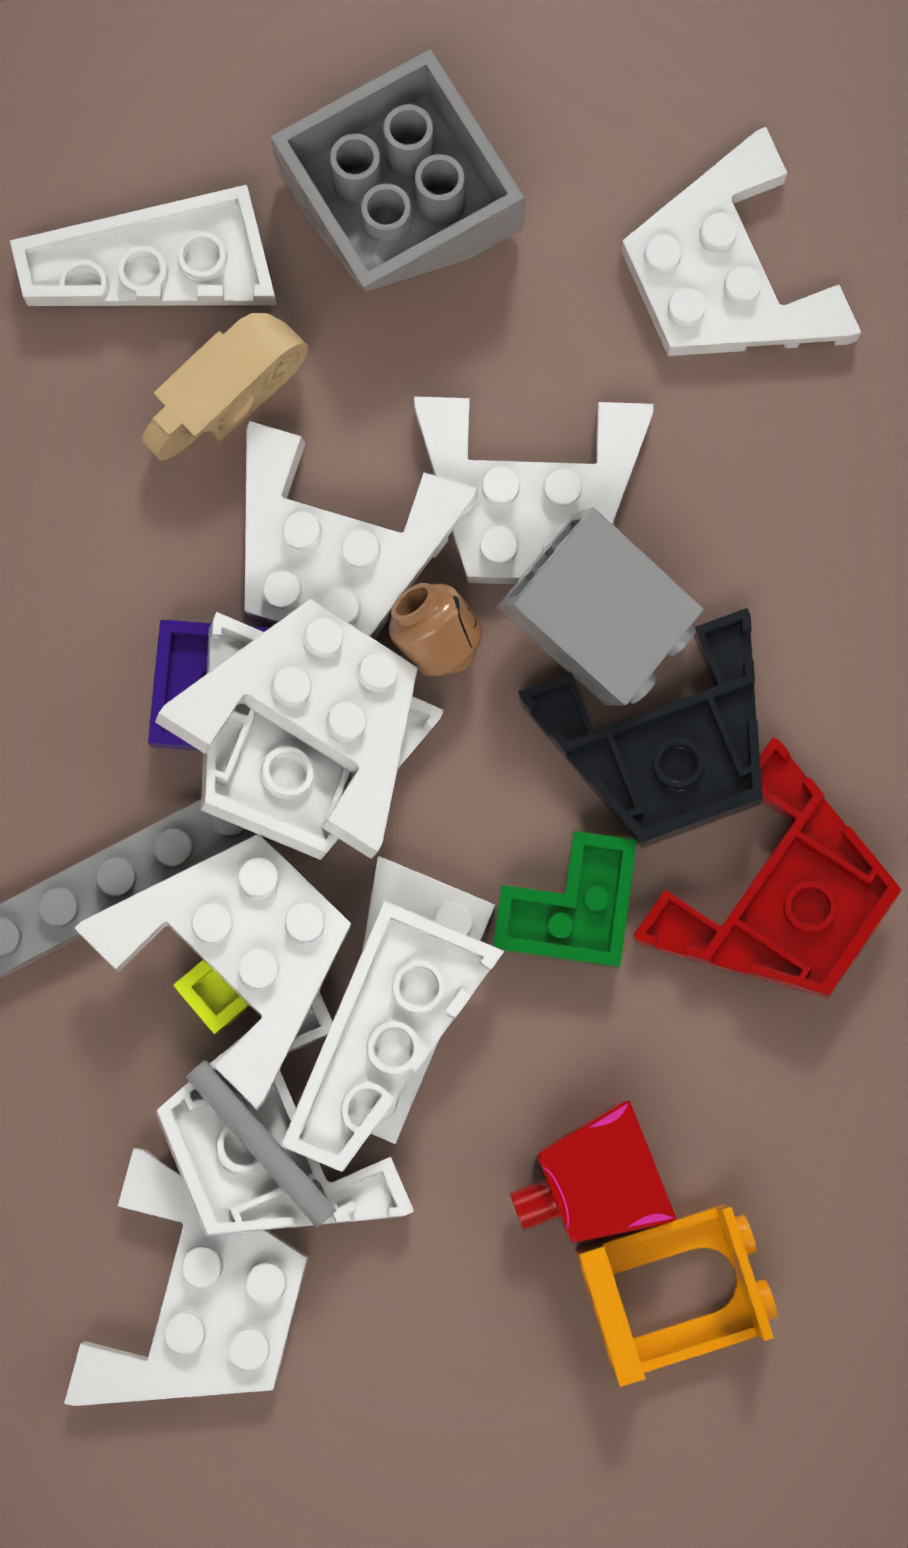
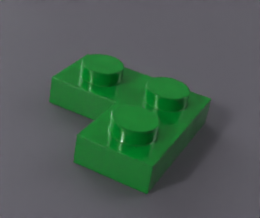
[493,831,637,968]

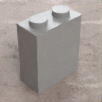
[496,507,704,706]

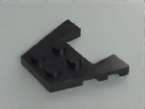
[518,608,762,848]

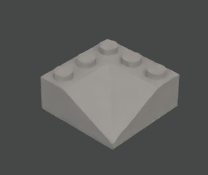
[270,49,525,293]

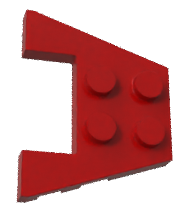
[633,737,902,999]

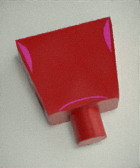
[509,1100,677,1243]

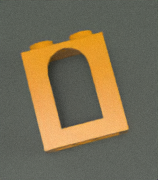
[575,1204,778,1387]

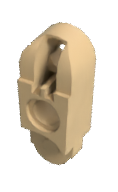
[142,313,309,461]

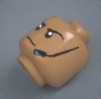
[389,583,483,676]

